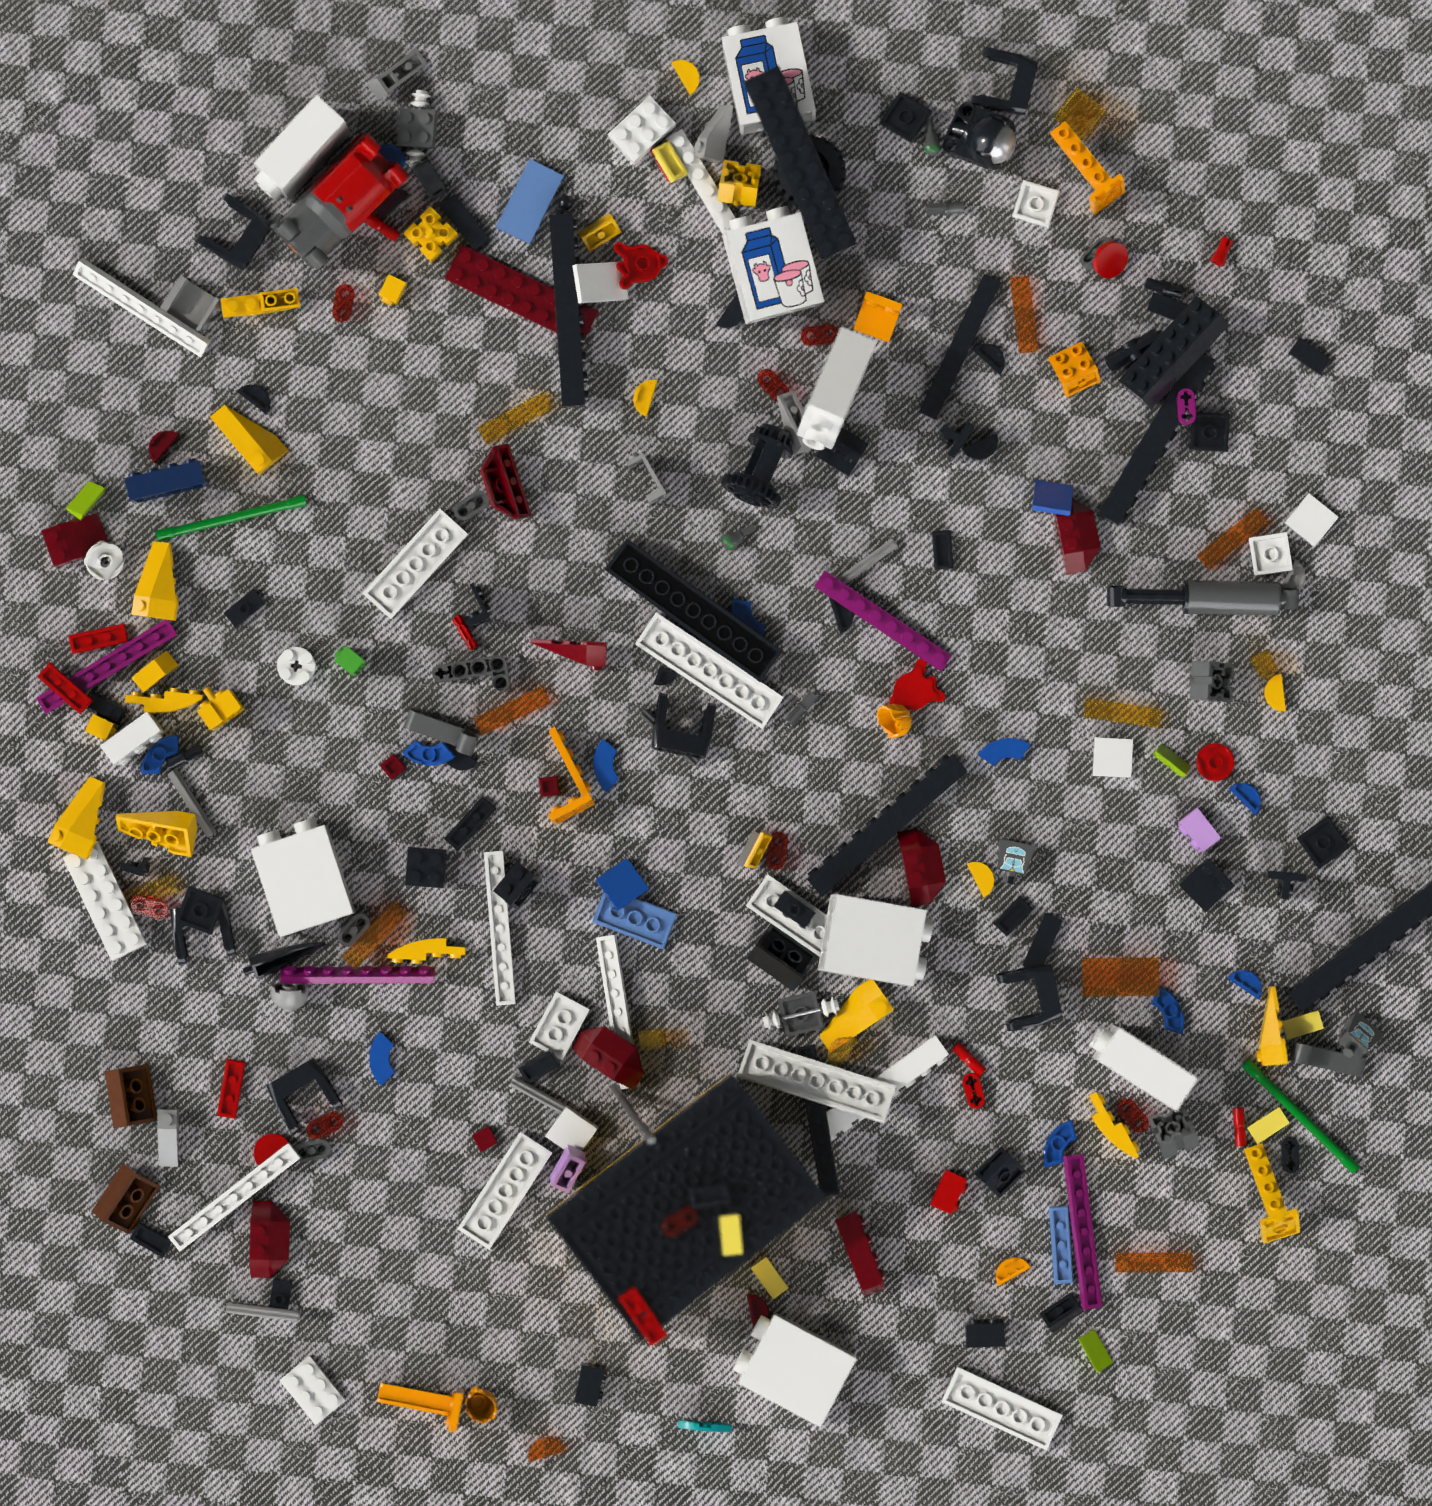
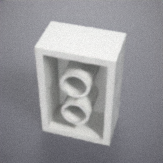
[608,95,676,165]
[100,712,165,766]

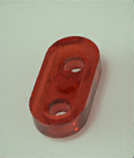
[332,284,355,323]
[801,324,839,347]
[757,369,789,403]
[766,832,788,870]
[131,894,168,920]
[1116,1098,1149,1132]
[306,1112,344,1139]
[661,1206,698,1237]

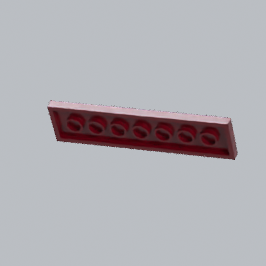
[444,244,599,346]

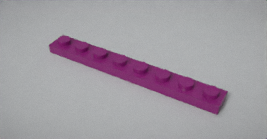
[814,570,952,672]
[36,620,178,714]
[280,965,435,984]
[1063,1154,1103,1310]

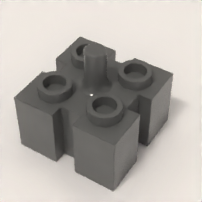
[1189,661,1235,702]
[1148,1104,1200,1159]

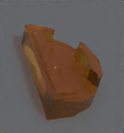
[528,1437,566,1462]

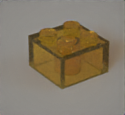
[1053,87,1108,144]

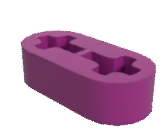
[1177,388,1196,426]

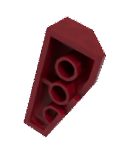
[530,639,607,671]

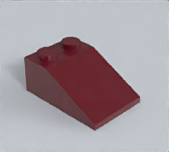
[41,513,108,568]

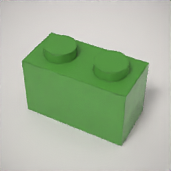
[334,646,367,677]

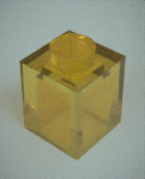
[1248,649,1278,681]
[638,1028,667,1050]

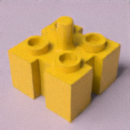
[717,160,762,207]
[403,206,458,263]
[197,686,245,731]

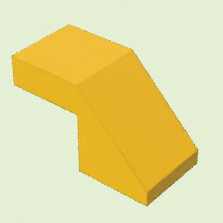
[132,651,179,693]

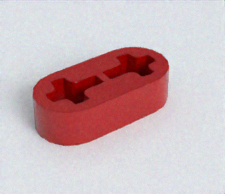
[962,1073,985,1109]

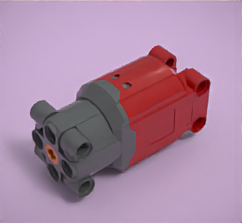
[270,132,410,270]

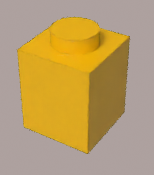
[378,274,407,306]
[85,714,117,741]

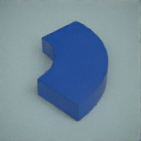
[731,598,765,635]
[141,734,179,774]
[978,738,1031,766]
[593,739,619,792]
[403,740,456,766]
[1152,986,1184,1034]
[369,1032,395,1086]
[1043,1120,1077,1167]

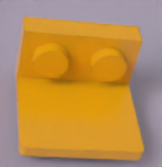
[853,291,903,342]
[1048,342,1101,398]

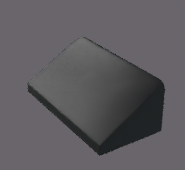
[1039,1293,1084,1333]

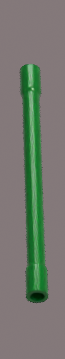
[155,494,307,542]
[1241,1059,1360,1174]

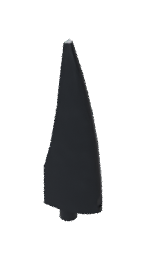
[242,941,326,979]

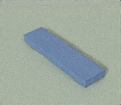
[1049,1206,1073,1284]

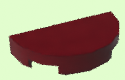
[148,430,180,464]
[747,1294,769,1328]

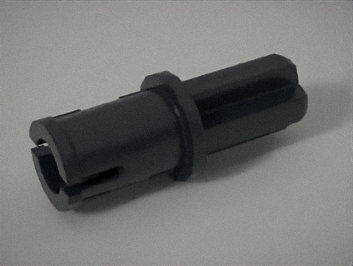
[1144,278,1183,300]
[165,744,204,771]

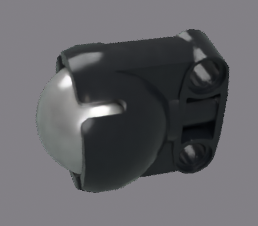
[942,102,1016,170]

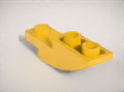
[220,288,300,318]
[125,688,205,713]
[387,938,466,964]
[1088,1091,1140,1158]

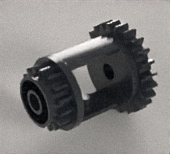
[720,423,794,509]

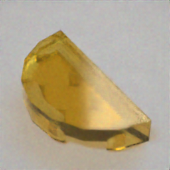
[828,1036,858,1067]

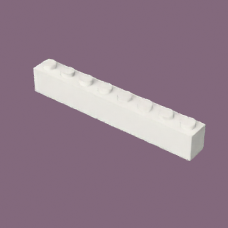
[826,1035,949,1142]

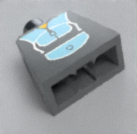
[997,838,1036,885]
[1338,1011,1384,1058]

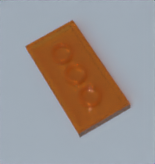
[1082,957,1160,997]

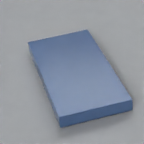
[496,159,564,245]
[592,892,677,950]

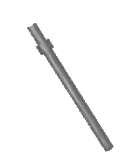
[610,1084,655,1144]

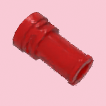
[1210,237,1233,267]

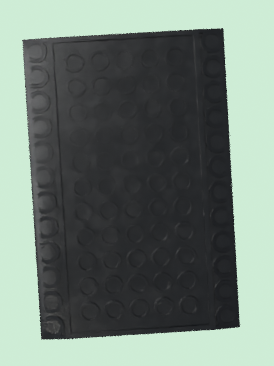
[546,1073,827,1342]

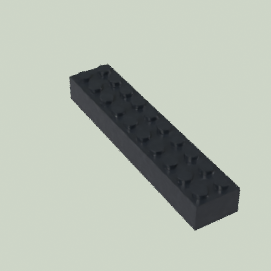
[743,66,857,259]
[604,538,783,682]

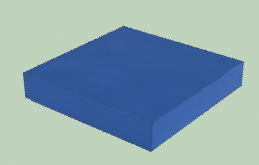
[1032,480,1073,516]
[595,858,649,911]

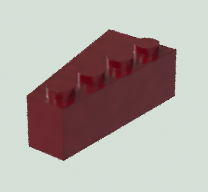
[835,1212,886,1297]

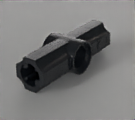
[1104,329,1159,371]

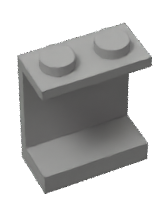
[160,275,221,333]
[627,452,667,505]

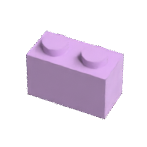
[1178,808,1221,852]
[550,1145,586,1193]

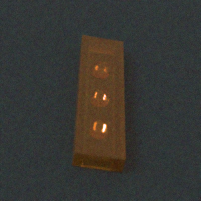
[1009,275,1038,354]
[1196,507,1268,570]
[473,686,551,736]
[342,901,408,970]
[1115,1252,1193,1272]

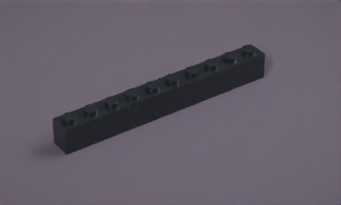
[549,214,589,408]
[1097,353,1216,526]
[807,754,968,897]
[1286,881,1432,1012]

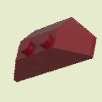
[480,443,532,520]
[1054,498,1101,575]
[897,829,946,907]
[571,1026,645,1090]
[249,1200,290,1278]

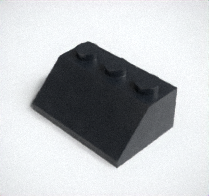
[746,924,818,992]

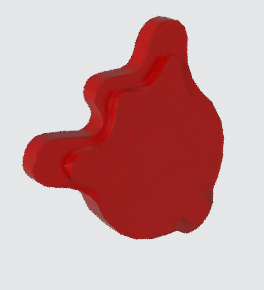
[613,242,668,290]
[889,659,945,711]

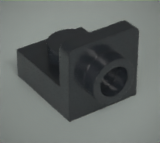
[120,857,151,877]

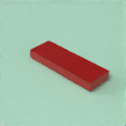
[68,623,129,654]
[37,662,94,715]
[217,1059,246,1119]
[619,1287,668,1346]

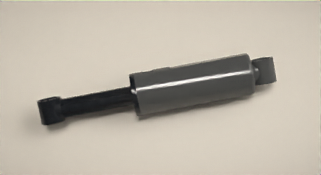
[1106,580,1299,615]

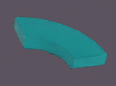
[677,1420,732,1432]

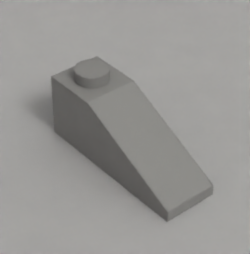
[368,48,428,100]
[694,105,733,162]
[777,391,812,455]
[157,1108,180,1167]

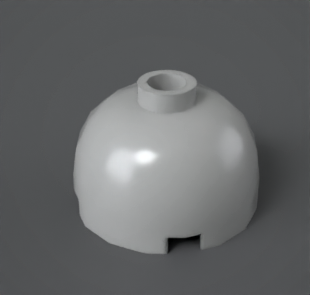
[270,979,309,1012]

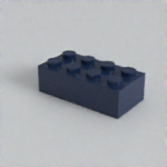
[124,458,209,504]

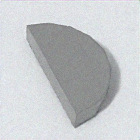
[1281,559,1306,590]
[736,831,759,868]

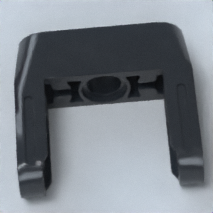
[971,47,1038,115]
[196,193,272,271]
[651,693,716,759]
[170,901,236,965]
[996,964,1063,1031]
[266,1058,343,1135]

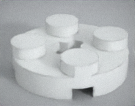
[84,541,124,580]
[277,647,316,686]

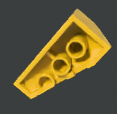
[210,405,289,475]
[131,541,179,621]
[48,776,105,860]
[115,811,198,857]
[819,979,894,1052]
[1256,986,1288,1066]

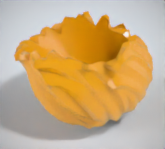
[876,704,912,739]
[464,1386,498,1424]

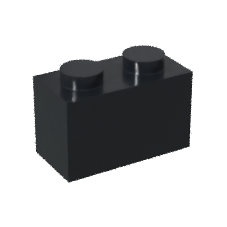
[965,1318,1005,1348]
[574,1363,608,1407]

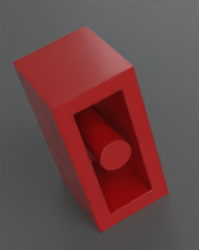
[930,1169,969,1214]

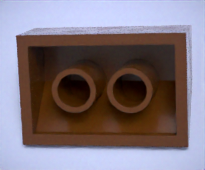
[105,1064,157,1128]
[91,1163,161,1234]

